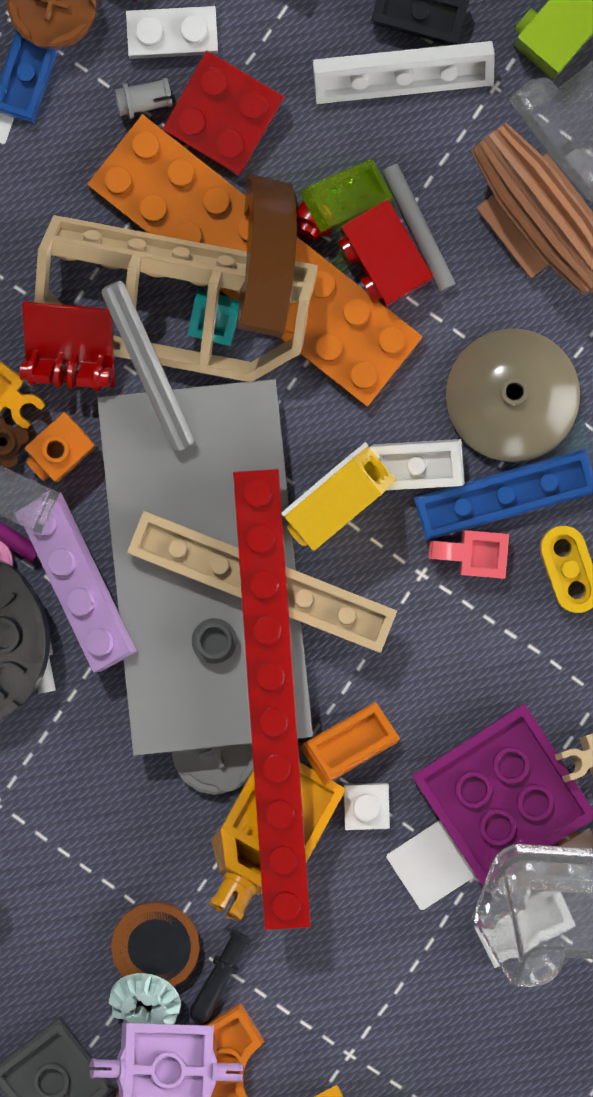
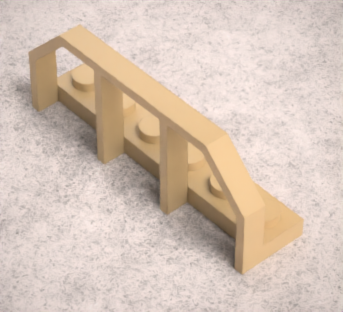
[34,215,318,382]

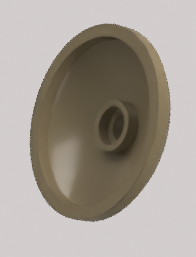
[446,329,580,462]

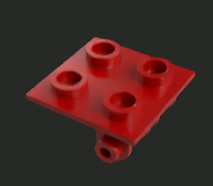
[19,301,115,391]

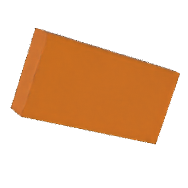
[300,702,400,786]

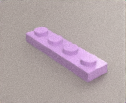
[18,492,137,672]

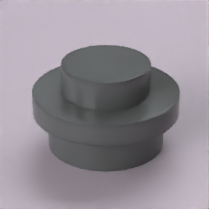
[192,618,237,664]

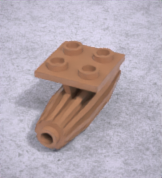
[471,123,593,295]

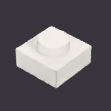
[344,783,390,830]

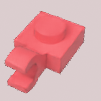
[428,530,509,579]

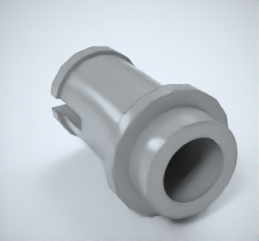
[114,78,173,119]

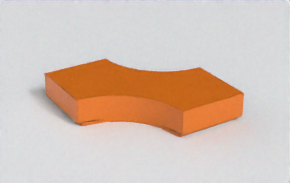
[204,1002,264,1097]

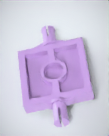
[89,1023,243,1097]

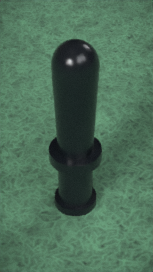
[190,929,251,1023]

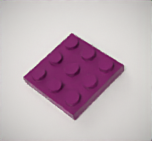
[411,703,593,889]

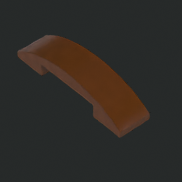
[237,174,297,338]

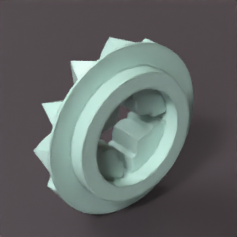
[108,973,181,1024]

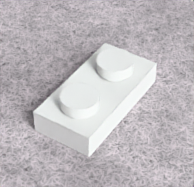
[126,6,218,59]
[370,439,465,490]

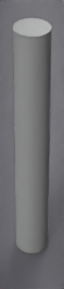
[382,163,456,292]

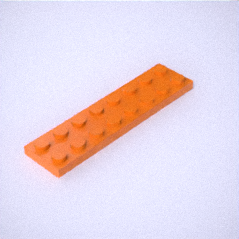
[87,114,423,407]

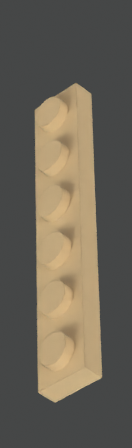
[127,511,397,653]

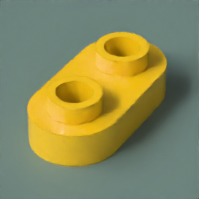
[540,526,593,613]

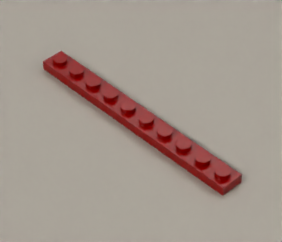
[233,469,311,930]

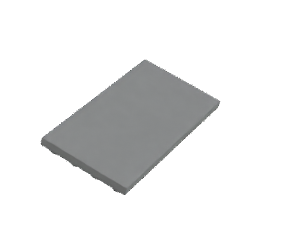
[97,379,313,756]

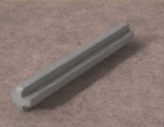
[102,281,194,451]

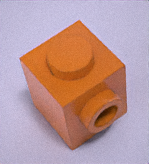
[24,412,98,482]

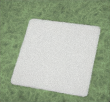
[386,821,476,910]

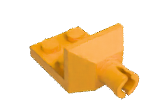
[209,762,346,921]

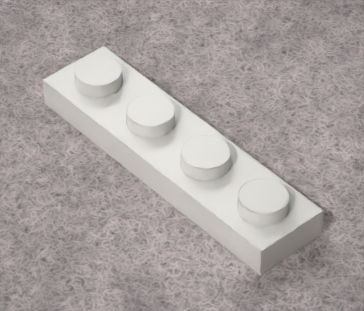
[313,41,495,104]

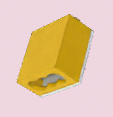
[281,442,397,551]

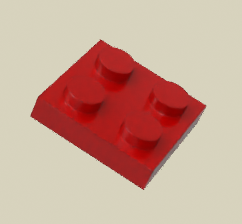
[162,50,286,175]

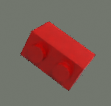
[337,199,433,307]

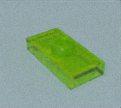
[300,158,393,232]

